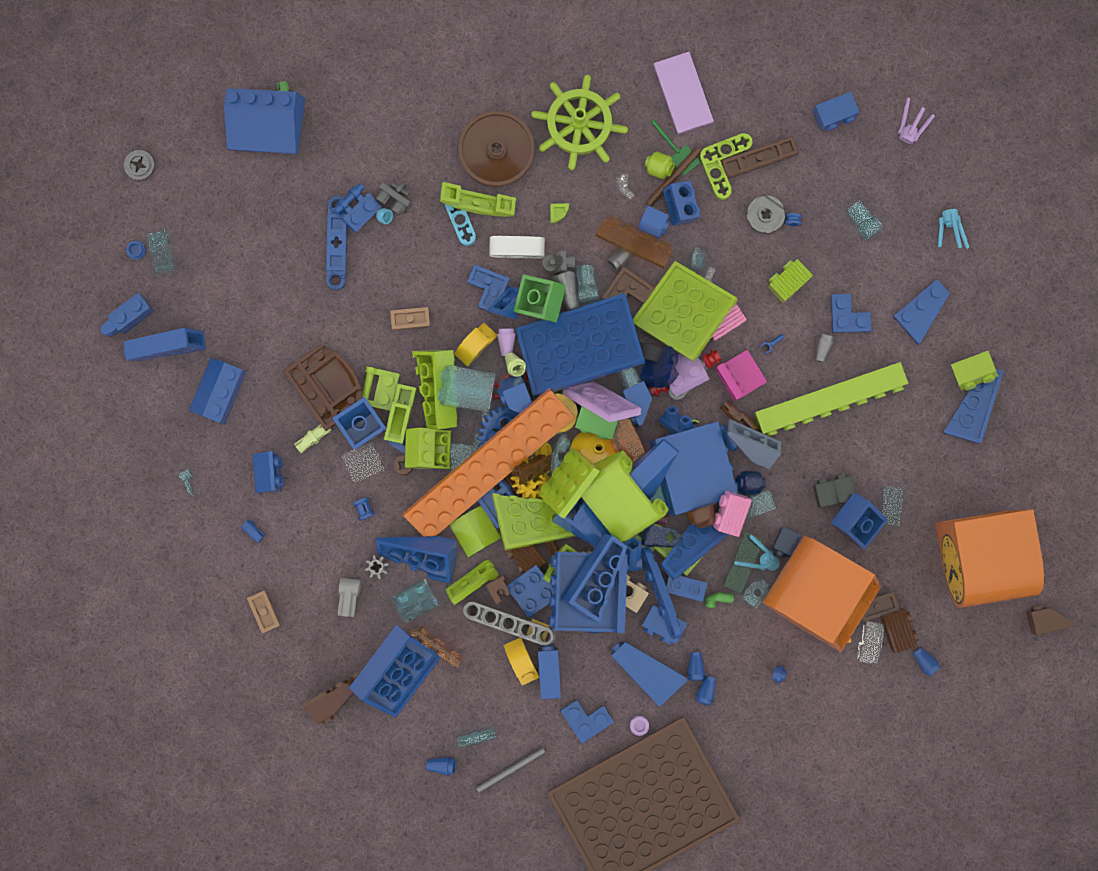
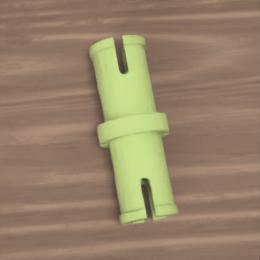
[294,424,332,453]

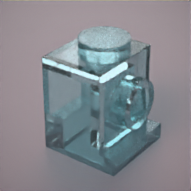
[740,579,769,609]

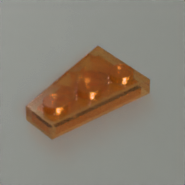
[409,626,462,668]

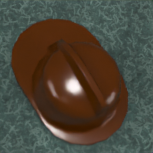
[684,503,717,528]

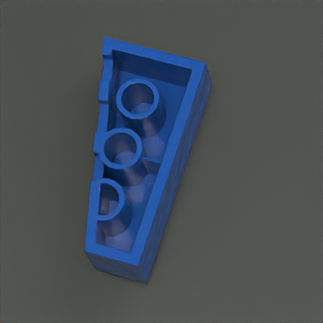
[562,534,627,623]

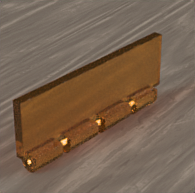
[595,215,672,269]

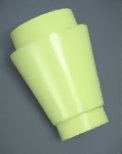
[505,352,526,377]

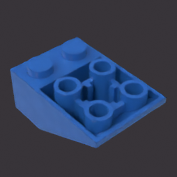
[552,497,611,547]

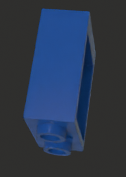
[538,645,561,699]

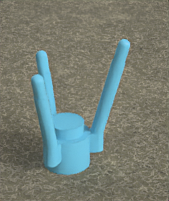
[938,209,969,249]
[734,535,780,571]

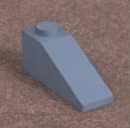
[727,419,781,469]

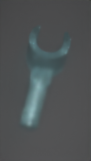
[179,469,194,497]

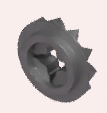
[124,150,155,180]

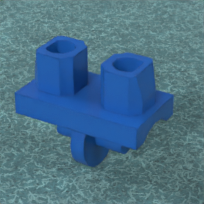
[658,406,696,435]

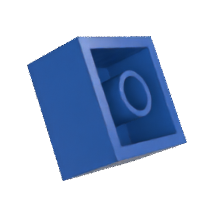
[831,492,888,551]

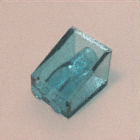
[438,365,495,413]

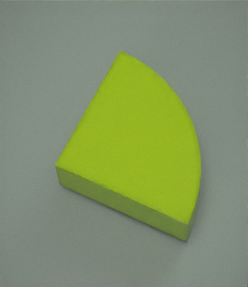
[550,203,569,224]

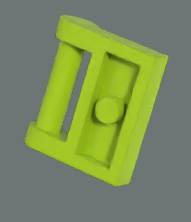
[362,366,400,411]

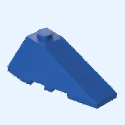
[629,438,679,500]
[376,536,457,583]

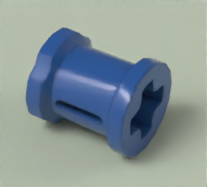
[353,497,376,521]

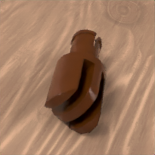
[720,399,759,431]

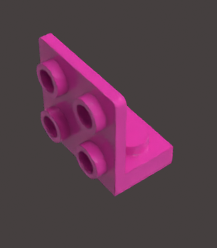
[714,350,767,402]

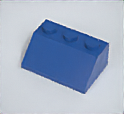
[189,358,246,425]

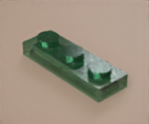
[723,532,764,593]

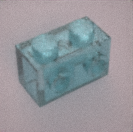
[391,579,439,624]

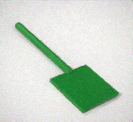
[651,120,701,176]

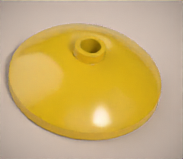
[569,432,627,464]

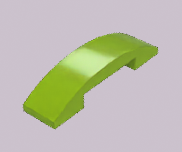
[440,182,516,217]

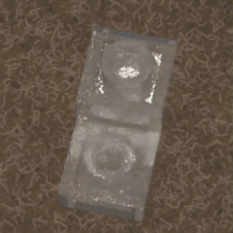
[858,621,885,664]

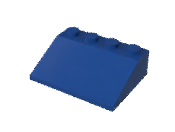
[224,88,305,154]
[349,625,442,718]

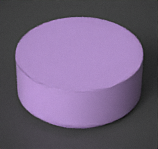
[630,716,649,736]

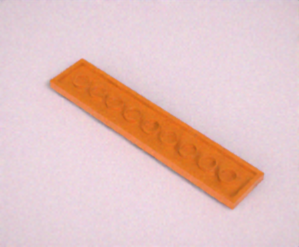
[403,388,575,537]

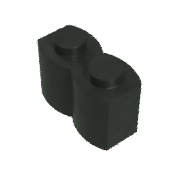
[813,473,857,508]

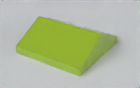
[449,506,501,557]

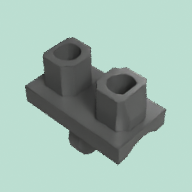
[376,182,412,216]
[541,251,575,276]

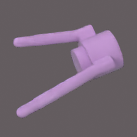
[898,97,935,144]

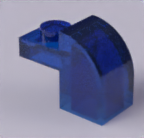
[640,346,679,388]

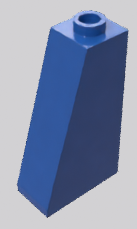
[124,328,206,361]
[611,641,688,707]

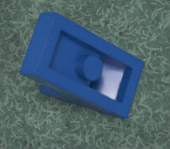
[488,286,519,319]

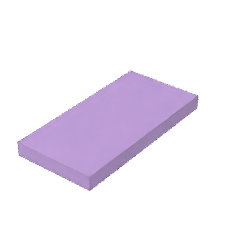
[653,52,714,135]
[562,381,641,422]

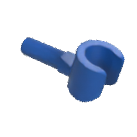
[760,334,784,354]

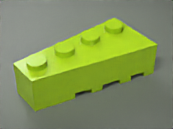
[412,349,457,429]

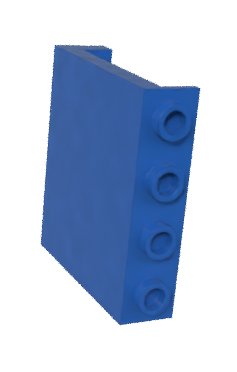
[648,421,738,515]
[549,551,627,633]

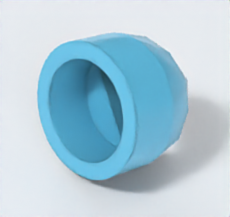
[376,208,393,224]

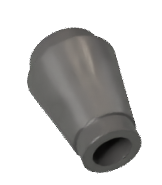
[606,244,635,271]
[814,333,835,362]

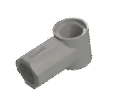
[338,577,361,617]

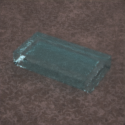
[881,486,904,526]

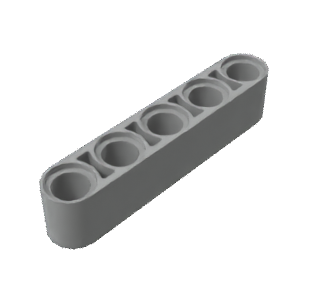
[463,602,556,645]

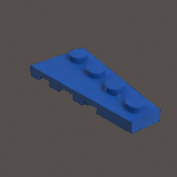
[943,368,1004,445]

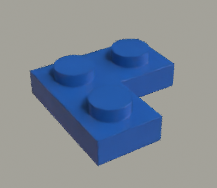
[467,265,510,315]
[831,294,871,333]
[560,700,614,743]

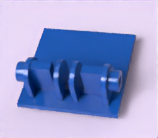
[507,565,553,618]

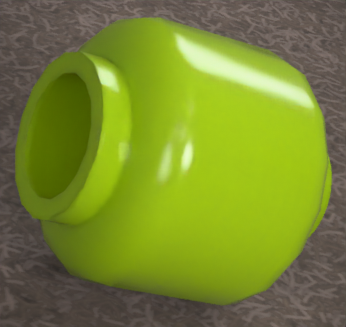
[645,151,675,179]

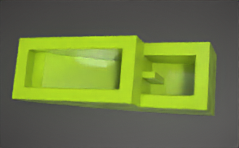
[384,384,417,444]

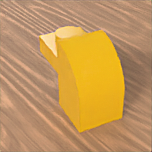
[454,323,497,367]
[503,637,540,685]

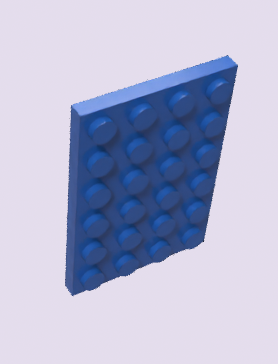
[516,293,645,398]

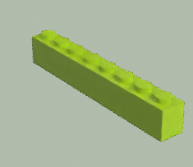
[753,362,908,436]

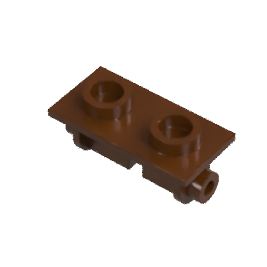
[512,454,551,485]

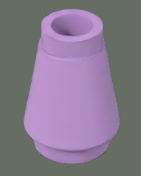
[497,328,516,356]

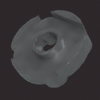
[746,196,785,235]

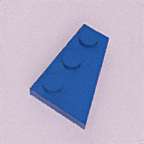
[893,279,950,345]

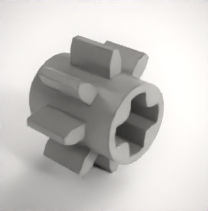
[365,555,389,579]

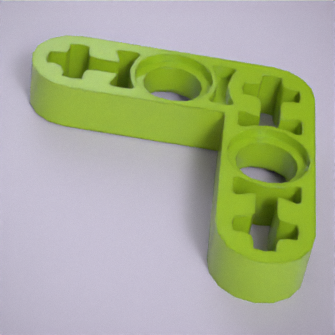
[700,133,752,200]

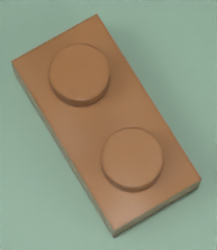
[390,307,430,330]
[247,590,281,634]

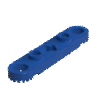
[326,195,347,290]
[641,546,682,639]

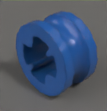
[784,213,802,226]

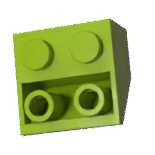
[405,428,451,469]

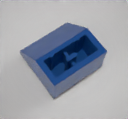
[621,381,652,429]
[253,451,284,494]

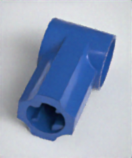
[624,538,642,572]

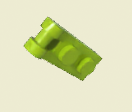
[445,560,498,605]

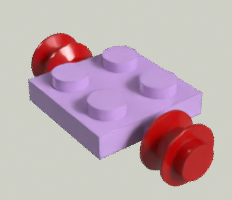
[649,349,722,397]

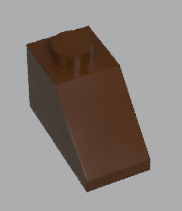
[1026,605,1075,635]

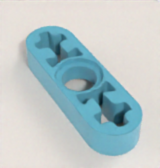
[444,203,476,246]

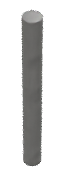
[476,747,546,794]

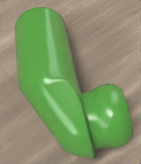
[705,592,734,608]

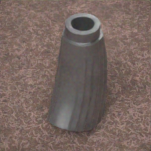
[552,270,580,311]

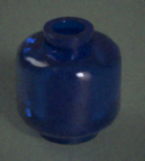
[736,470,766,496]

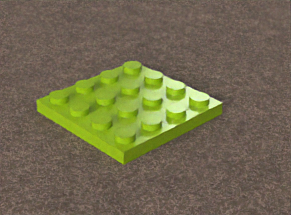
[633,261,738,362]

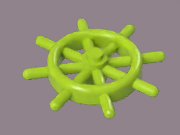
[531,74,628,170]

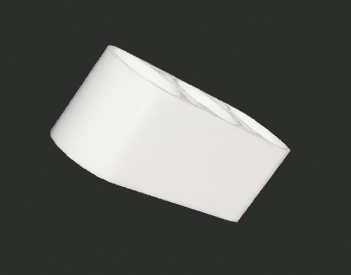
[489,236,545,259]

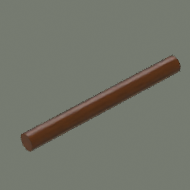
[645,146,701,207]

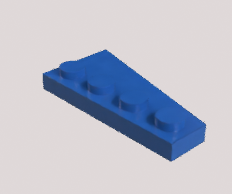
[661,524,729,581]

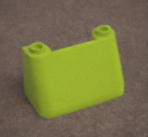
[581,450,669,542]

